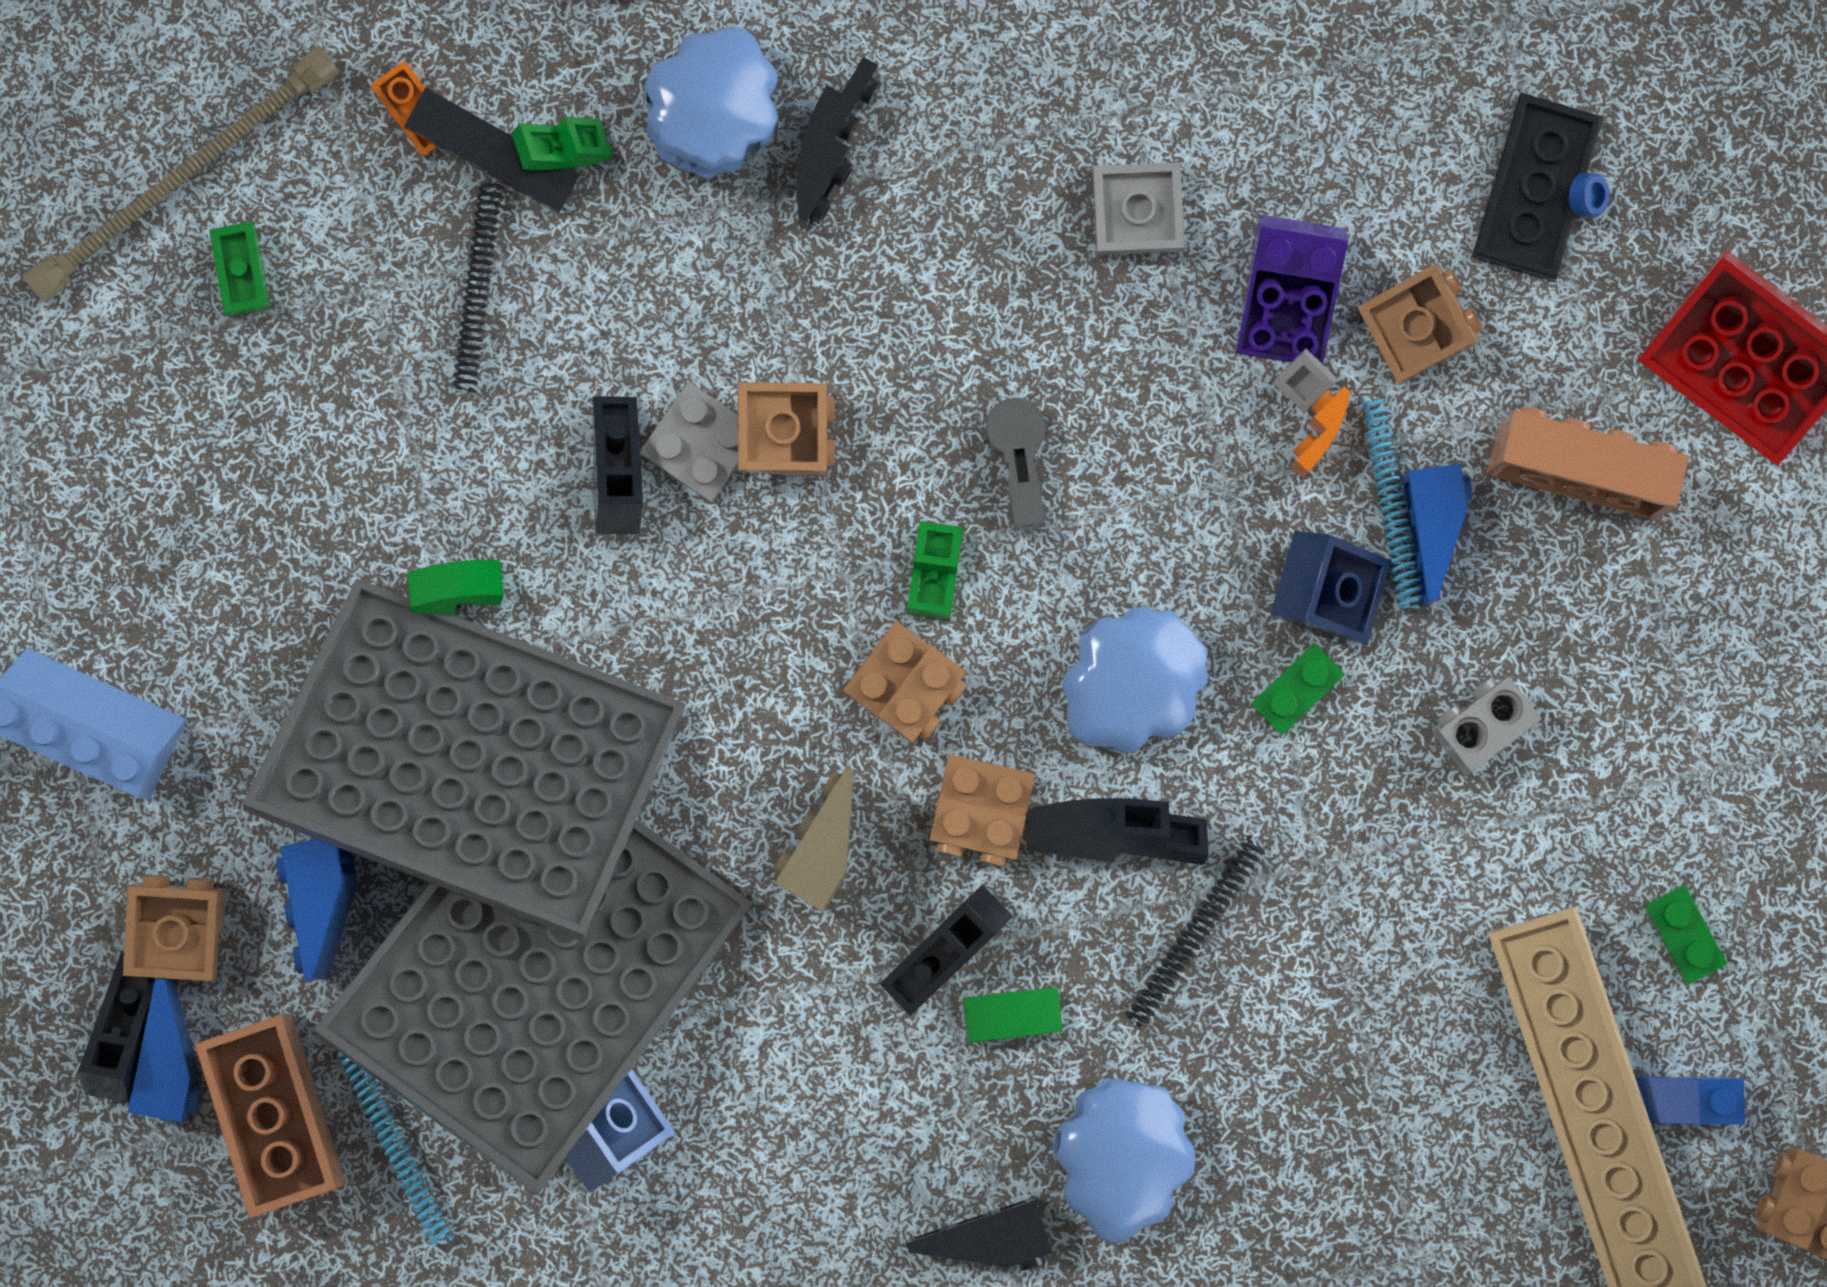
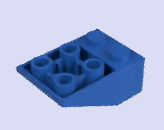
[276,839,358,981]

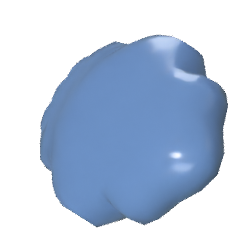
[644,26,779,180]
[1062,607,1208,753]
[1053,1078,1195,1244]

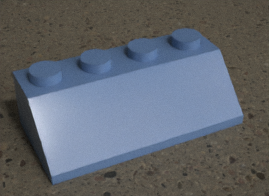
[0,648,187,800]
[566,1069,676,1193]

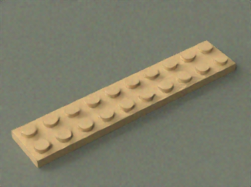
[1488,906,1707,1287]

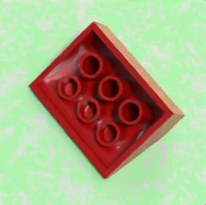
[1638,249,1827,466]

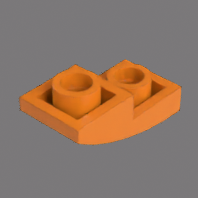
[370,60,438,157]
[1291,386,1350,478]

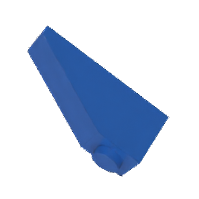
[1402,464,1472,606]
[128,978,204,1122]
[1635,1076,1745,1125]

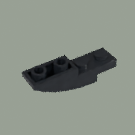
[796,57,882,231]
[1026,798,1209,865]

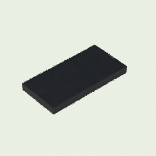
[1471,92,1604,282]

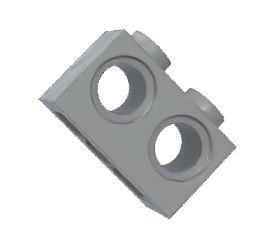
[1432,677,1542,775]

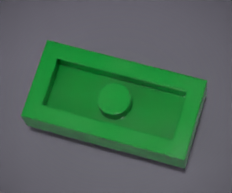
[209,221,271,317]
[1250,643,1345,736]
[1643,885,1728,985]

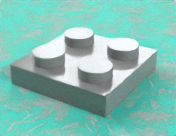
[1092,162,1185,255]
[640,382,738,504]

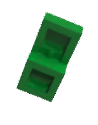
[511,116,613,170]
[907,521,963,621]
[407,559,504,614]
[962,987,1063,1042]

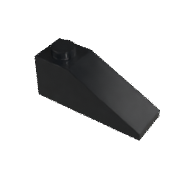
[592,396,643,534]
[880,884,1013,1016]
[78,953,155,1103]
[906,1197,1053,1271]

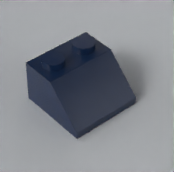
[1270,531,1391,645]

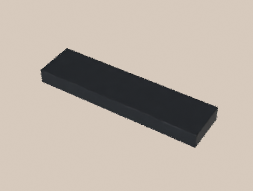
[404,87,580,214]

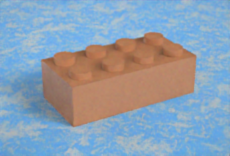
[1486,407,1689,520]
[195,1014,347,1219]

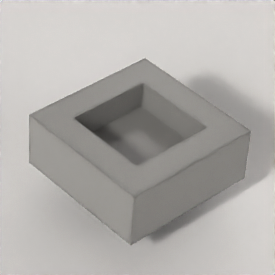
[1273,348,1337,413]

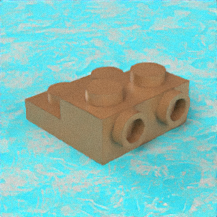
[1358,264,1483,384]
[737,382,835,476]
[843,621,968,744]
[929,754,1035,867]
[123,875,226,981]
[1755,1146,1827,1260]

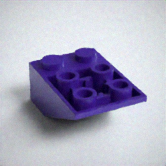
[1236,214,1348,364]

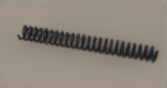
[452,183,504,393]
[1126,835,1266,1029]

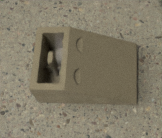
[773,767,854,912]

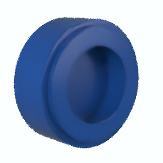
[1569,173,1609,217]

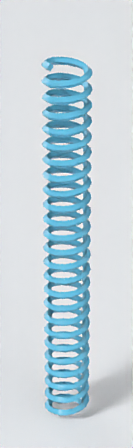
[1360,396,1423,609]
[337,1053,454,1245]

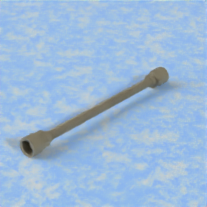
[22,45,340,303]

